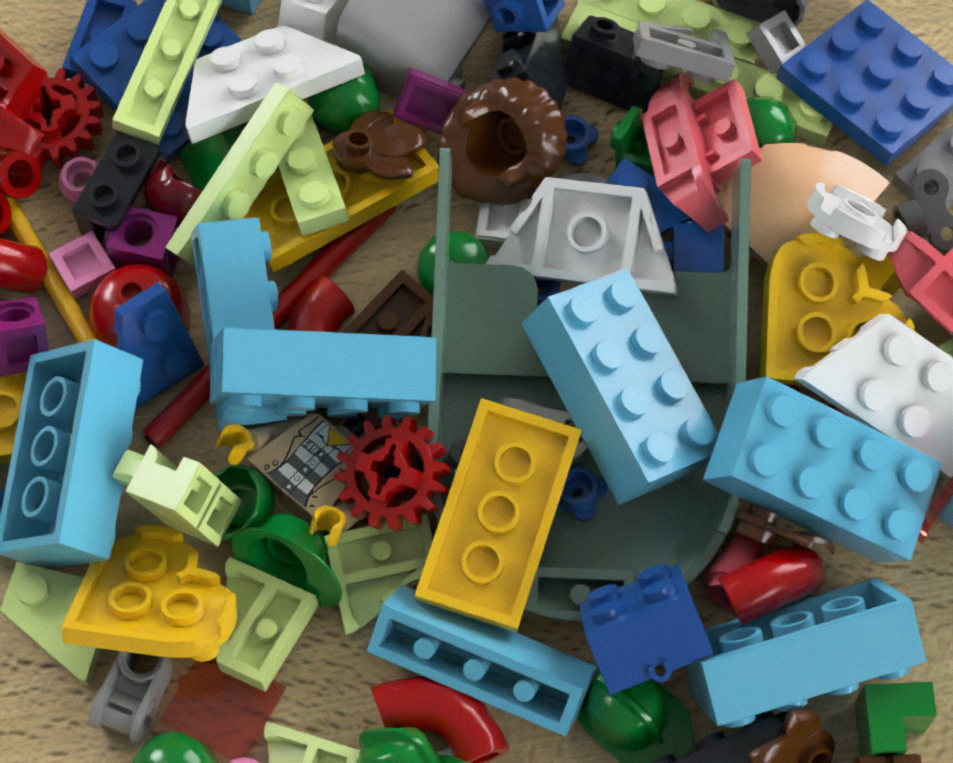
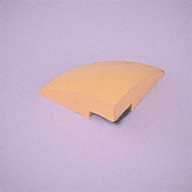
[716,143,890,268]

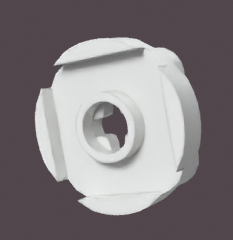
[806,182,907,261]

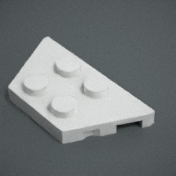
[185,25,365,144]
[486,177,678,297]
[794,314,953,480]

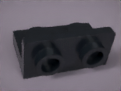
[565,15,665,114]
[72,131,161,244]

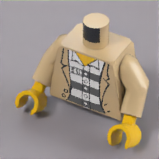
[216,413,370,547]

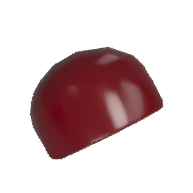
[144,160,202,224]

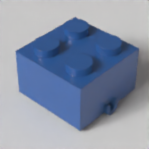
[579,564,714,695]

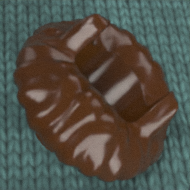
[437,77,567,206]

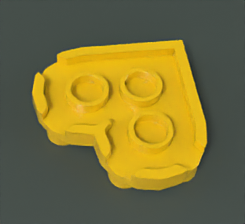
[760,232,915,386]
[61,525,237,662]

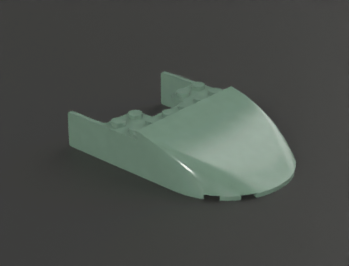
[428,148,751,622]

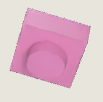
[48,231,116,299]

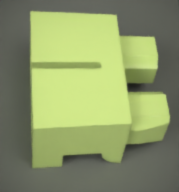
[113,444,242,547]

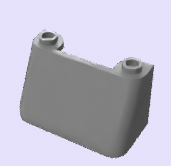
[337,0,491,100]

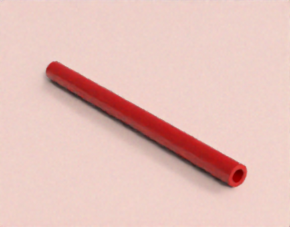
[141,206,396,450]

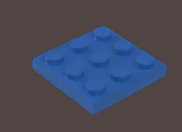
[70,0,242,164]
[776,0,953,166]

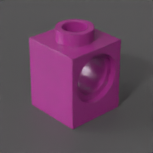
[104,207,180,277]
[0,296,49,377]

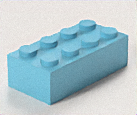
[521,268,719,505]
[210,327,437,420]
[0,339,143,569]
[703,376,942,563]
[683,577,927,728]

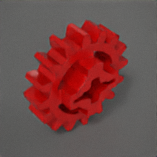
[6,68,104,169]
[334,415,451,532]

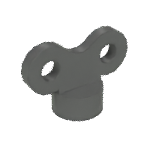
[892,169,953,252]

